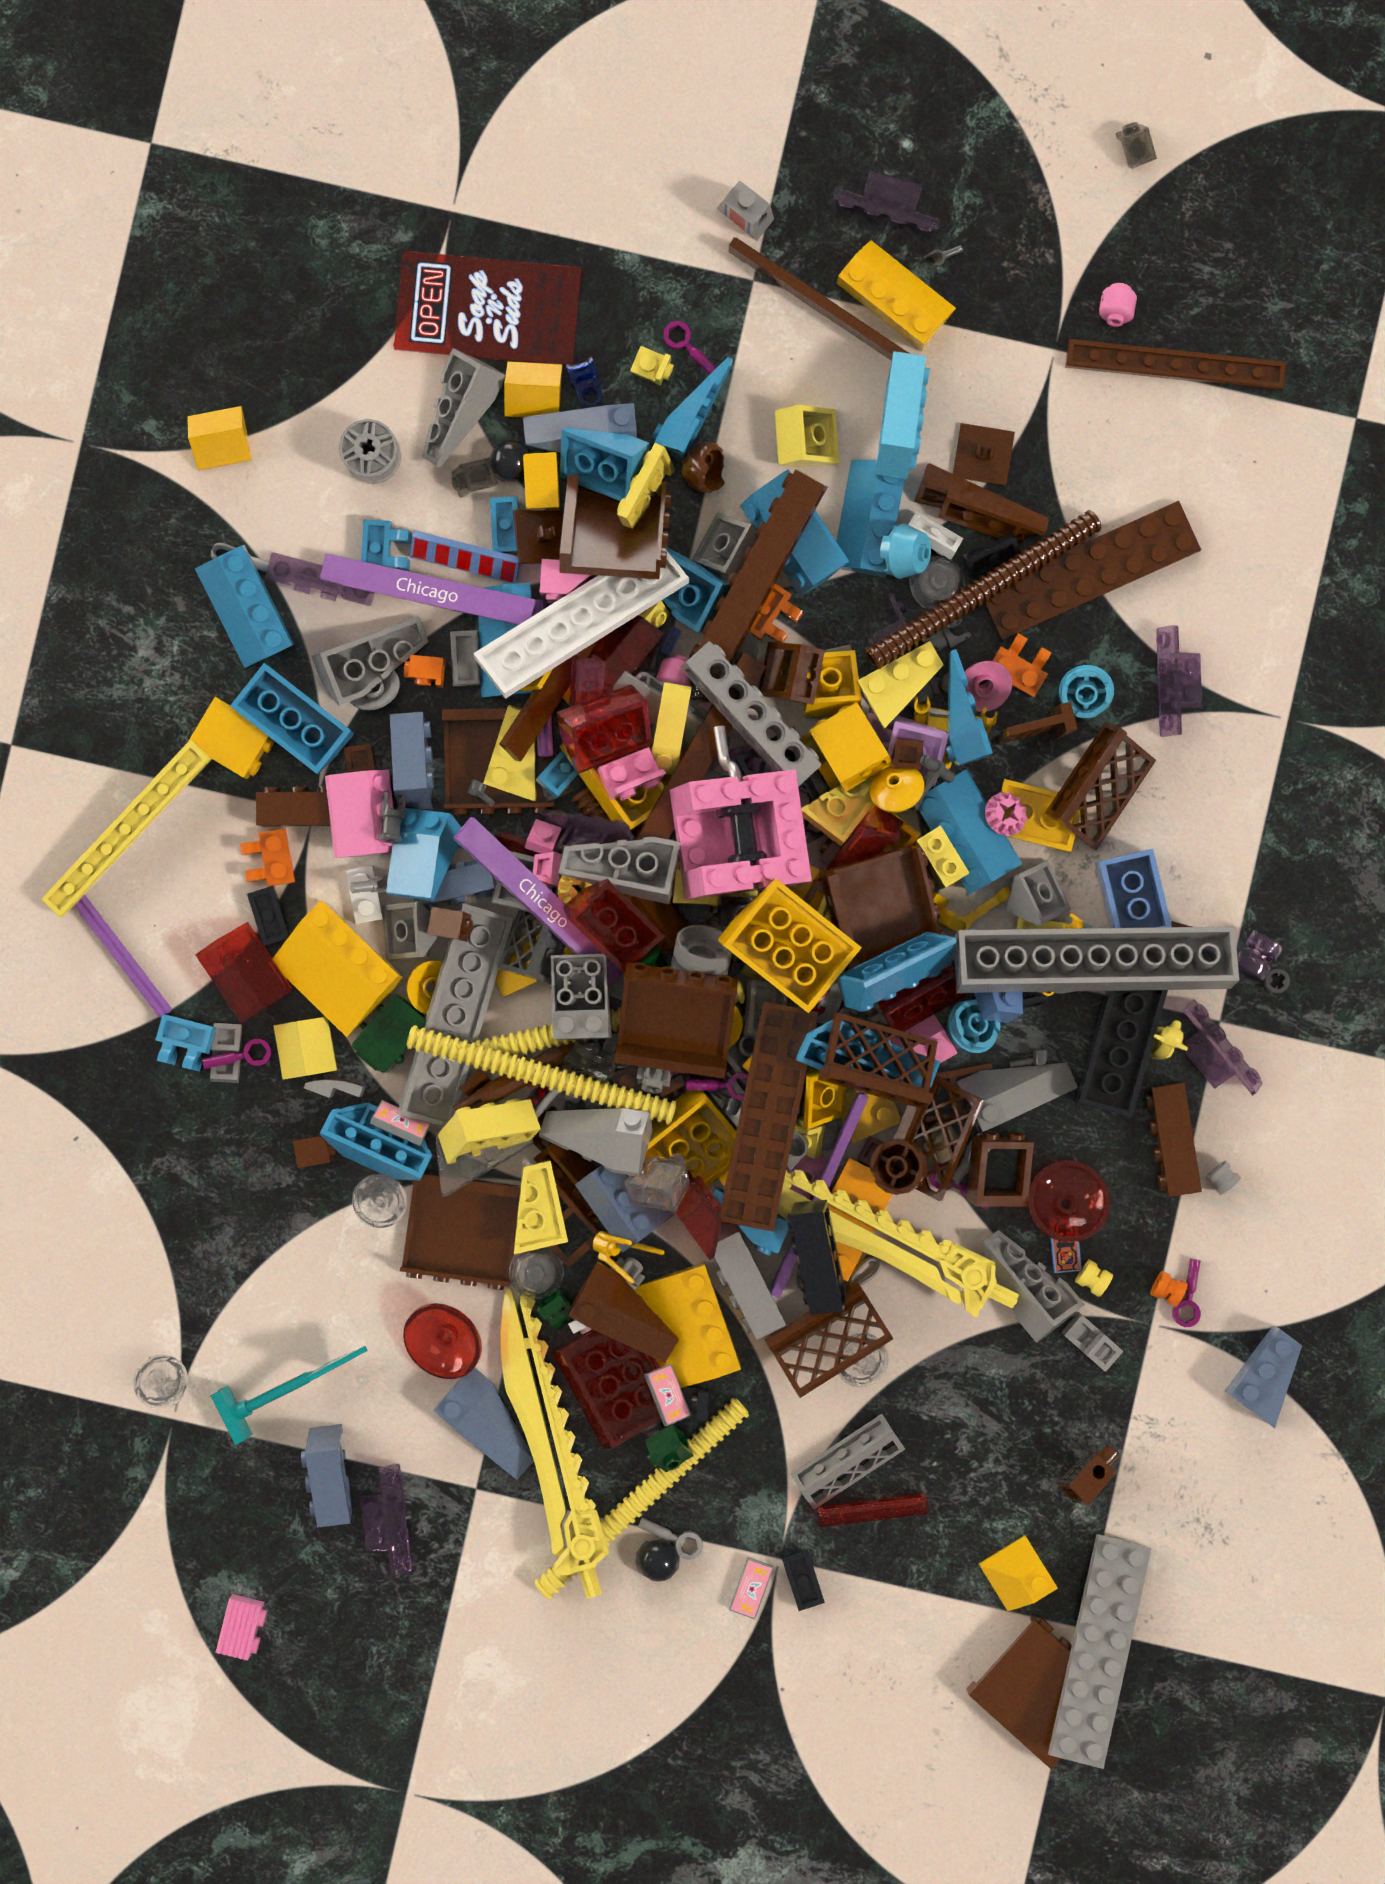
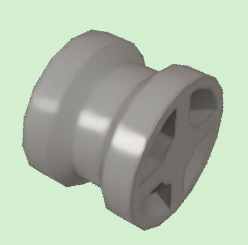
[1206,1161,1241,1195]

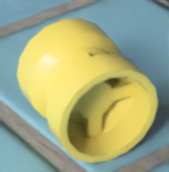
[1075,1259,1113,1297]

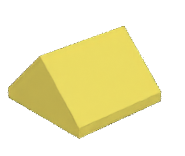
[274,1017,337,1079]

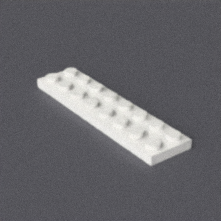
[473,548,689,699]

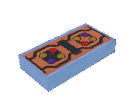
[1048,1215,1082,1273]

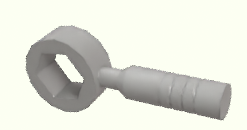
[638,1517,703,1560]

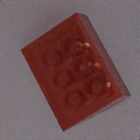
[551,1330,661,1449]

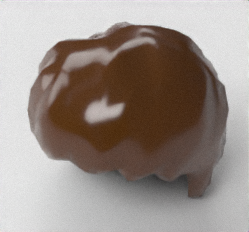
[681,440,725,493]

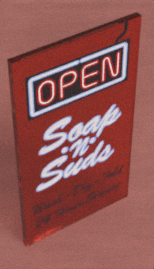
[393,251,582,367]

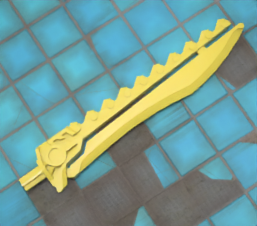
[777,1170,1019,1317]
[500,1289,609,1599]

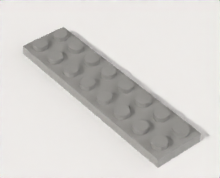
[398,902,514,1127]
[1048,1534,1151,1769]

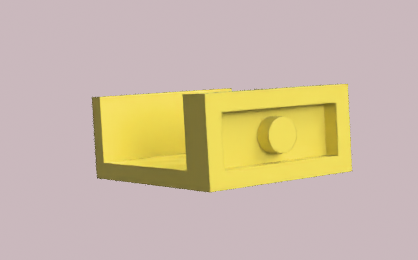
[913,826,969,890]

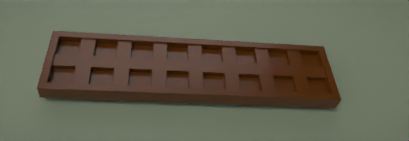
[984,501,1201,641]
[718,1001,819,1232]

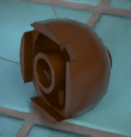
[870,1138,928,1195]

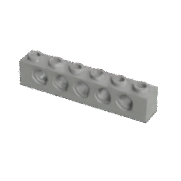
[680,641,822,787]

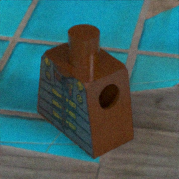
[1056,1445,1119,1505]

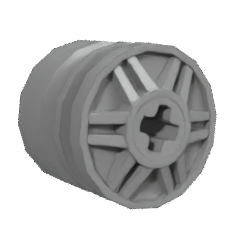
[339,419,402,485]
[670,925,733,976]

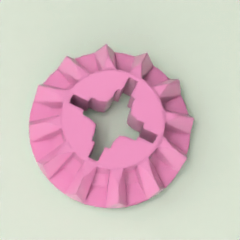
[985,792,1028,836]

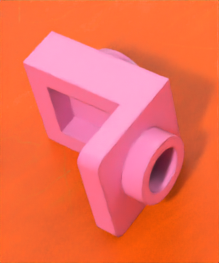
[525,819,562,853]
[533,852,562,888]

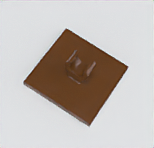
[953,423,1015,486]
[513,510,564,564]

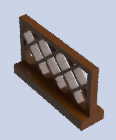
[996,702,1078,745]
[1045,722,1156,851]
[818,1012,938,1108]
[893,1075,984,1201]
[765,1281,894,1398]

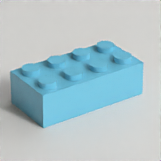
[875,351,930,479]

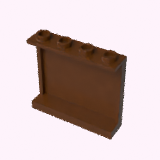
[559,475,671,579]
[442,708,555,815]
[819,844,945,973]
[614,963,738,1079]
[400,1172,521,1290]
[966,1616,1072,1769]

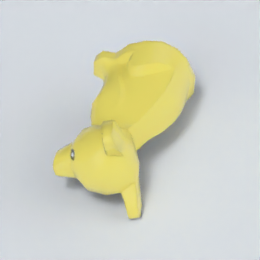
[1150,1020,1188,1060]

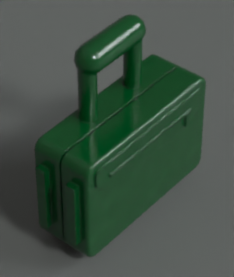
[352,995,426,1073]

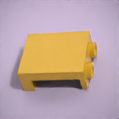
[187,697,275,779]
[809,702,893,792]

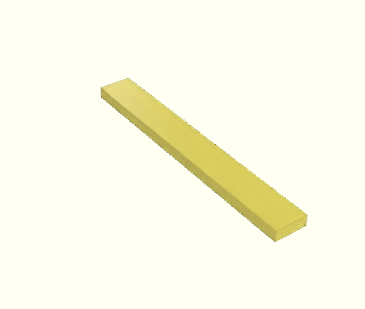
[41,740,212,918]

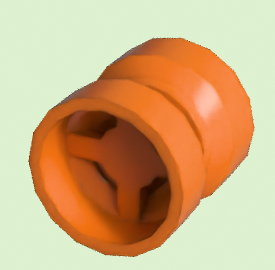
[1150,1271,1188,1307]

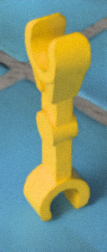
[956,887,1011,930]

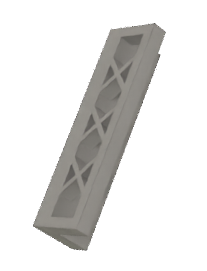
[791,1414,905,1509]

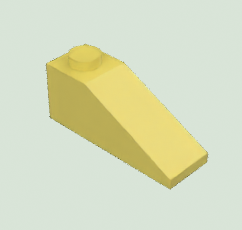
[652,682,692,774]

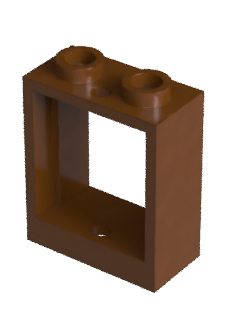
[759,642,825,705]
[966,1131,1034,1207]

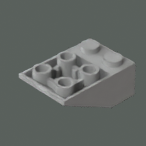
[551,954,613,1040]

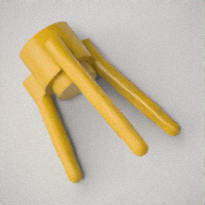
[593,1231,665,1284]

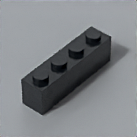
[787,1200,847,1315]

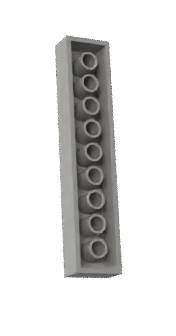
[954,927,1239,993]

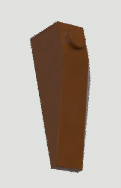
[569,1261,679,1363]

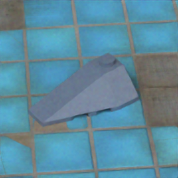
[523,403,637,453]
[433,1366,534,1480]

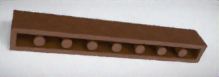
[689,469,828,679]

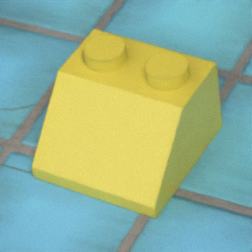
[775,405,840,467]

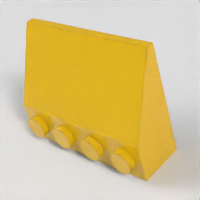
[717,878,862,1013]
[270,900,404,1038]
[629,1090,736,1214]
[634,1262,741,1388]

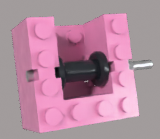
[669,726,812,900]

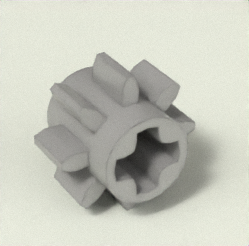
[636,1066,671,1094]
[611,1257,645,1290]

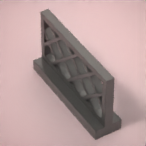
[497,875,581,985]

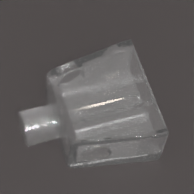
[624,1153,690,1212]

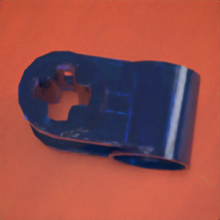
[566,356,603,409]

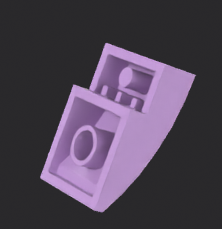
[867,708,949,787]

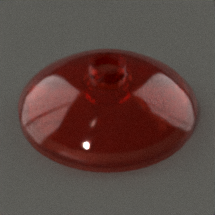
[1028,1160,1111,1243]
[403,1303,482,1379]

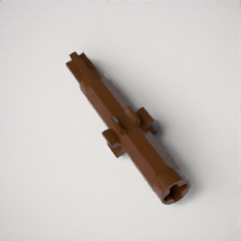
[453,1041,581,1111]

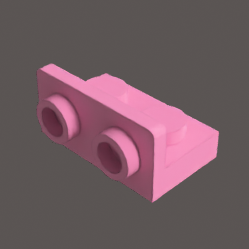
[597,747,666,801]

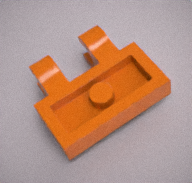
[749,583,803,643]
[992,633,1051,698]
[240,828,295,887]

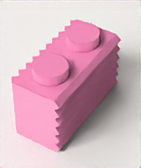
[216,1594,267,1660]

